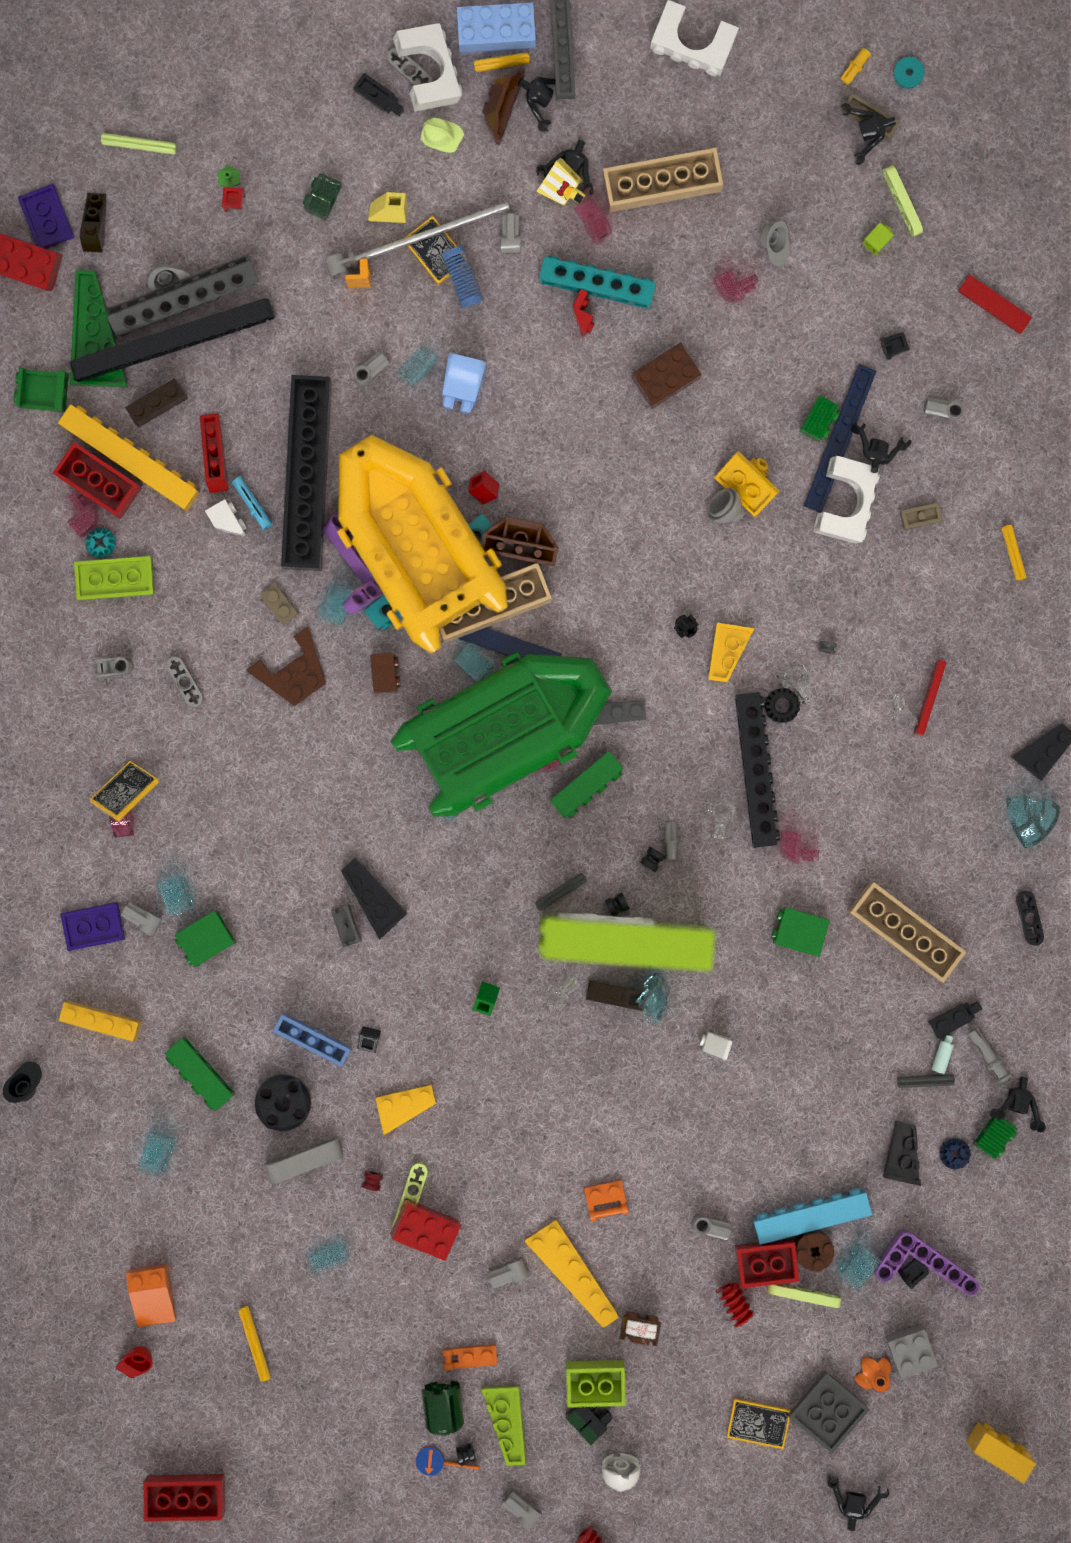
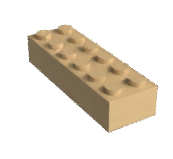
[602,148,723,213]
[440,563,552,643]
[847,881,966,983]

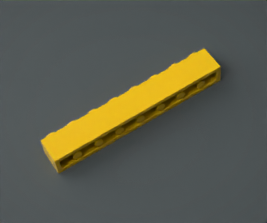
[58,404,200,512]

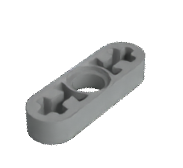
[387,48,433,86]
[166,657,204,708]

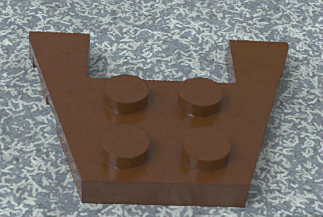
[247,627,326,706]

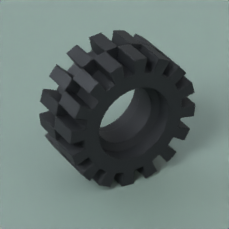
[764,688,801,723]

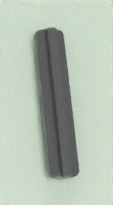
[535,873,587,911]
[897,1075,955,1088]

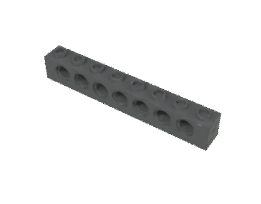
[106,254,259,337]

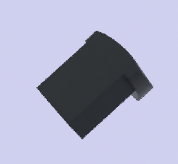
[880,332,910,360]
[897,1258,929,1289]

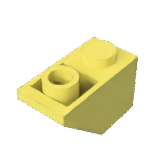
[368,192,408,223]

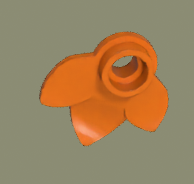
[854,1357,891,1392]

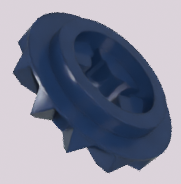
[940,1138,971,1170]

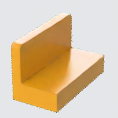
[345,259,371,288]

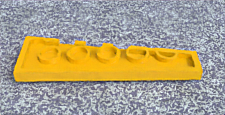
[524,1219,619,1328]

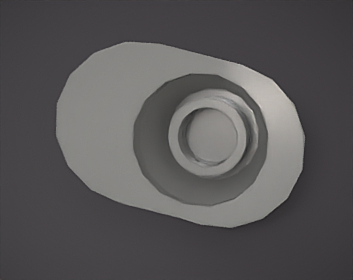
[760,220,790,267]
[147,264,191,297]

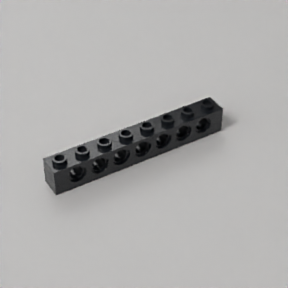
[735,692,780,848]

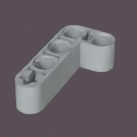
[264,1138,344,1184]

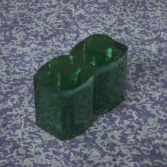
[303,173,342,221]

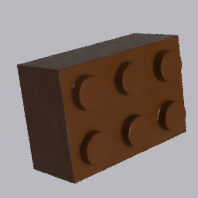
[631,342,702,409]

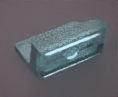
[396,346,439,389]
[306,1240,349,1275]

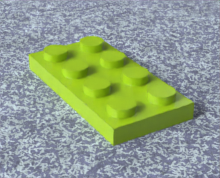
[74,556,154,601]

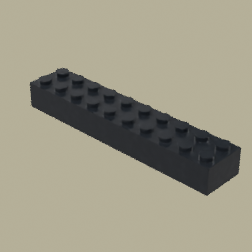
[281,375,332,571]

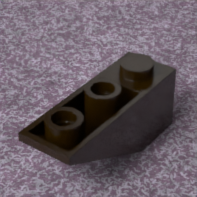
[79,193,106,253]
[586,981,647,1011]

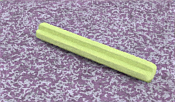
[101,133,177,155]

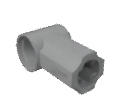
[501,214,520,253]
[354,351,390,387]
[924,397,964,421]
[121,901,162,936]
[691,1214,732,1240]
[487,1257,529,1289]
[502,1490,542,1530]

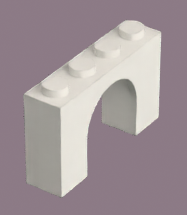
[650,0,739,76]
[393,23,462,112]
[813,456,880,544]

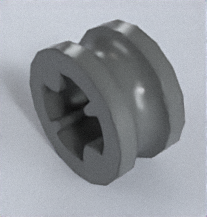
[818,641,837,654]

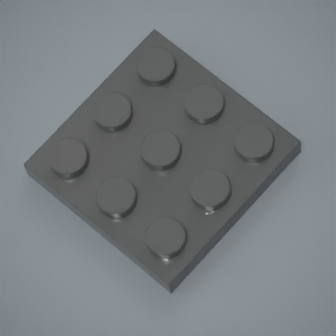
[788,1371,869,1454]

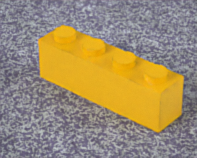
[59,1000,142,1041]

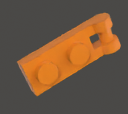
[442,1344,497,1370]

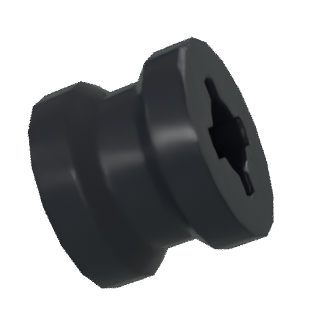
[456,1443,476,1467]

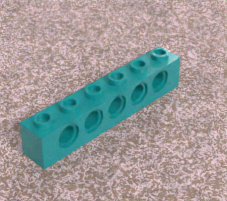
[539,256,656,309]

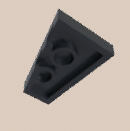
[1011,724,1071,781]
[883,1121,921,1186]

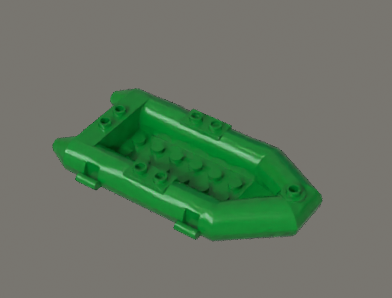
[391,652,612,817]

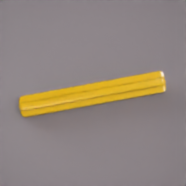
[238,1306,271,1382]

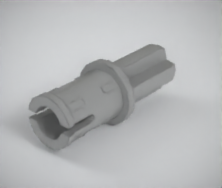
[664,821,679,860]

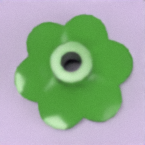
[217,165,240,188]

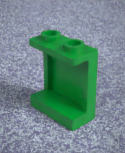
[14,367,69,413]
[771,907,830,957]
[175,910,237,968]

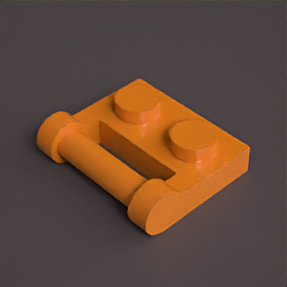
[584,1179,629,1222]

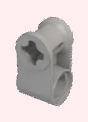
[94,657,133,679]

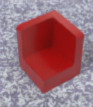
[222,187,245,212]
[468,471,499,505]

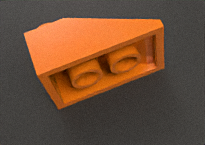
[126,1263,176,1327]

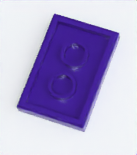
[18,184,74,249]
[60,902,125,951]

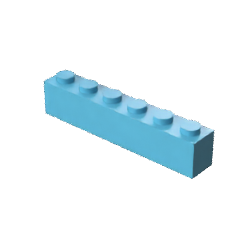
[752,1188,872,1245]

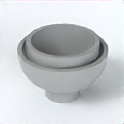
[707,488,743,524]

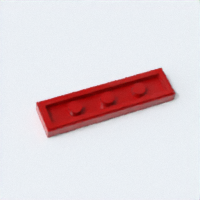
[958,274,1032,334]
[914,660,946,736]

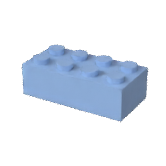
[457,3,535,53]

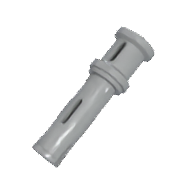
[967,1028,1012,1084]

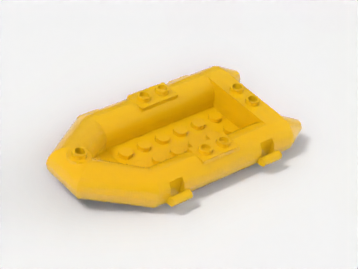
[337,434,508,653]

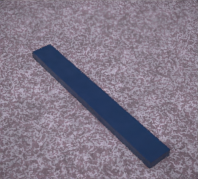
[803,364,877,513]
[440,628,562,658]

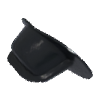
[3,1061,42,1103]

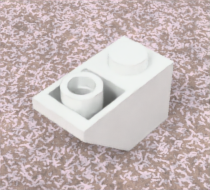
[205,499,247,536]

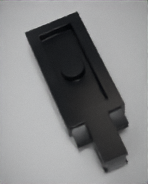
[353,73,404,117]
[928,1002,982,1039]

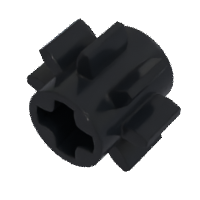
[674,614,699,638]

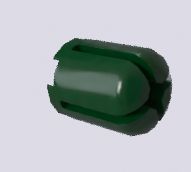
[421,1380,464,1436]

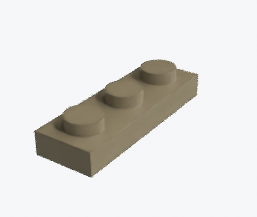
[841,93,901,141]

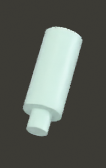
[931,1035,954,1074]

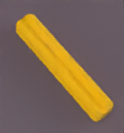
[474,52,530,72]
[1002,525,1026,581]

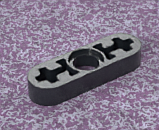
[1016,891,1044,946]

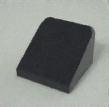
[357,1026,381,1053]

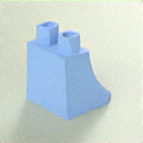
[442,353,487,414]

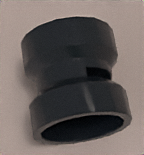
[640,846,666,872]
[605,892,630,916]

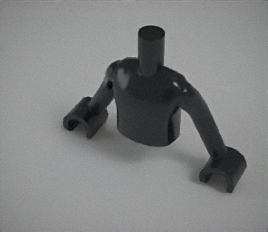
[518,77,555,132]
[841,103,896,165]
[536,140,594,196]
[851,421,912,473]
[990,1077,1046,1132]
[827,1475,889,1531]

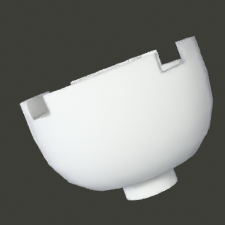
[602,1453,641,1491]

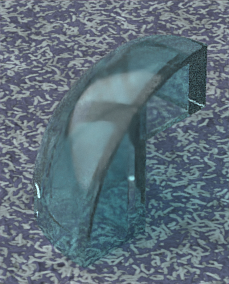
[1006,796,1060,849]
[636,972,667,1027]

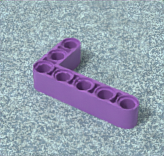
[323,513,384,614]
[874,1230,979,1295]

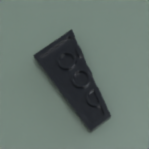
[341,858,408,940]

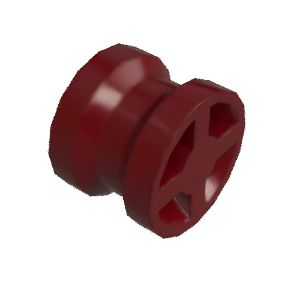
[361,1171,383,1191]

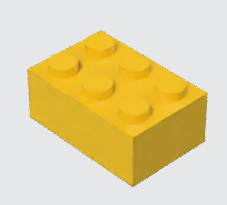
[966,1422,1036,1483]

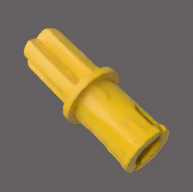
[840,48,871,85]

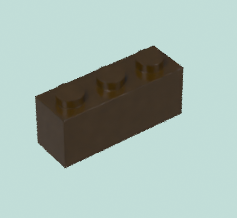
[125,378,188,428]

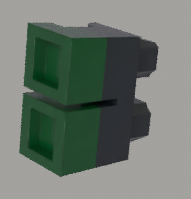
[566,1407,613,1446]

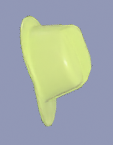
[421,118,464,153]

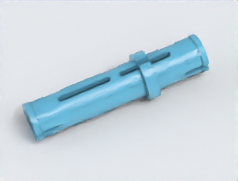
[231,476,273,530]

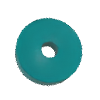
[893,57,925,89]

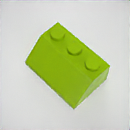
[566,1360,626,1407]

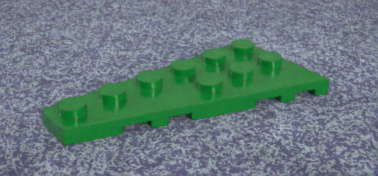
[70,270,128,388]

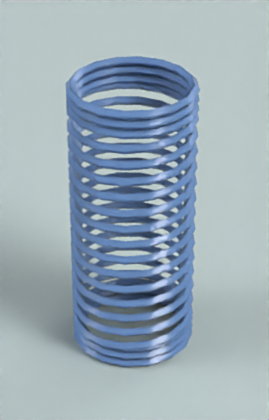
[441,245,484,309]

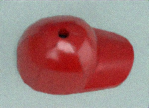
[116,1346,153,1378]

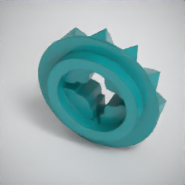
[85,527,116,558]

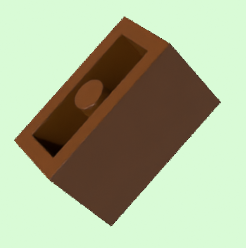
[370,653,401,694]

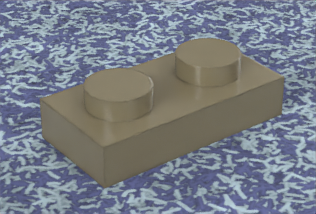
[900,503,942,530]
[260,584,298,626]

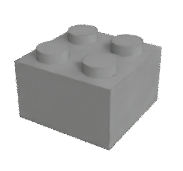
[885,1324,938,1379]

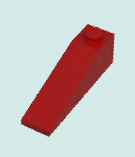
[200,413,229,493]

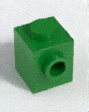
[472,981,500,1016]

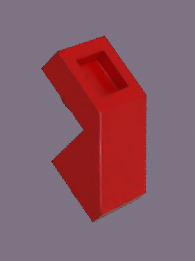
[572,289,595,337]

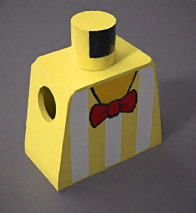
[537,158,586,205]

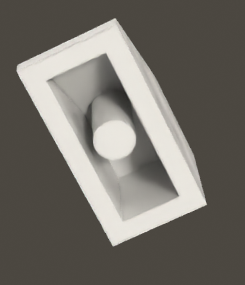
[699,1031,732,1060]

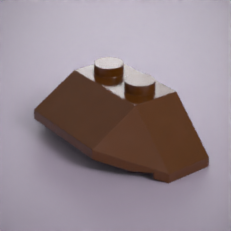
[482,67,525,146]
[481,516,559,567]

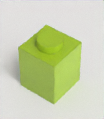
[862,222,894,256]

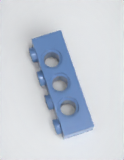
[273,1013,352,1067]

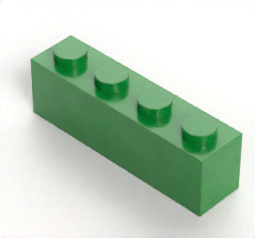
[550,751,624,818]
[164,1036,235,1111]

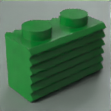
[799,395,840,442]
[973,1117,1017,1159]

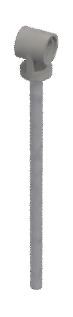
[325,202,510,279]

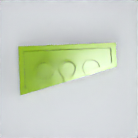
[481,1385,527,1466]

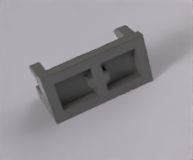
[331,905,361,947]

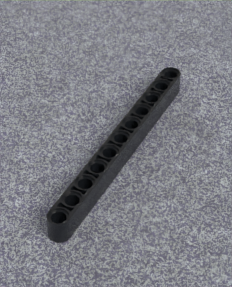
[69,298,275,382]

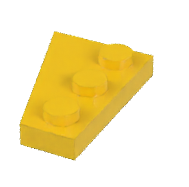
[708,623,755,683]
[375,1084,436,1135]

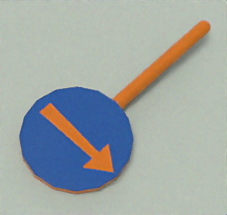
[416,1447,481,1476]

